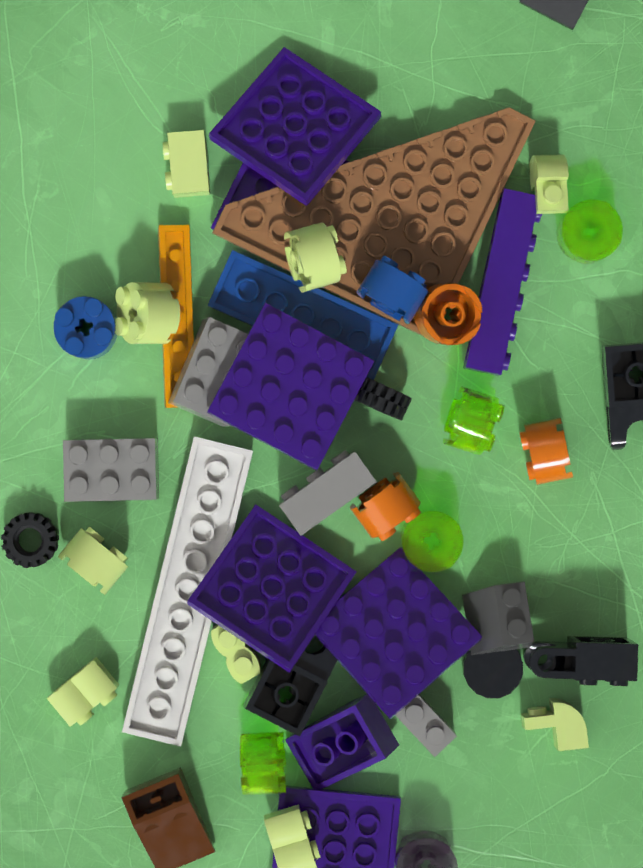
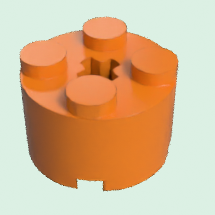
[414,283,482,345]
[519,418,573,485]
[350,472,421,541]

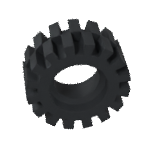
[354,378,412,421]
[1,512,59,568]

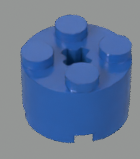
[356,256,428,324]
[54,296,117,359]

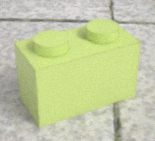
[163,130,210,198]

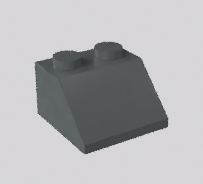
[462,581,534,655]

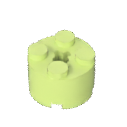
[284,222,347,292]
[115,282,180,344]
[58,526,128,595]

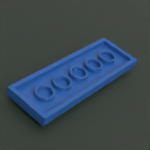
[208,250,398,380]

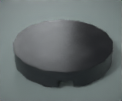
[463,649,523,698]

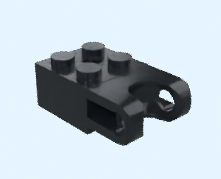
[602,342,643,450]
[523,636,638,686]
[243,645,337,737]

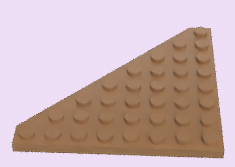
[212,107,535,337]

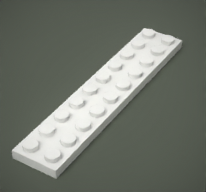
[122,436,253,746]

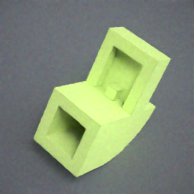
[529,154,569,214]
[521,698,589,751]

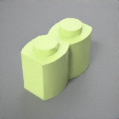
[211,625,261,684]
[47,657,119,727]
[264,804,321,868]

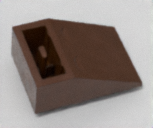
[121,767,215,868]

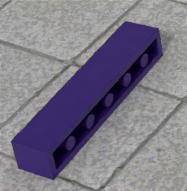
[463,188,542,376]

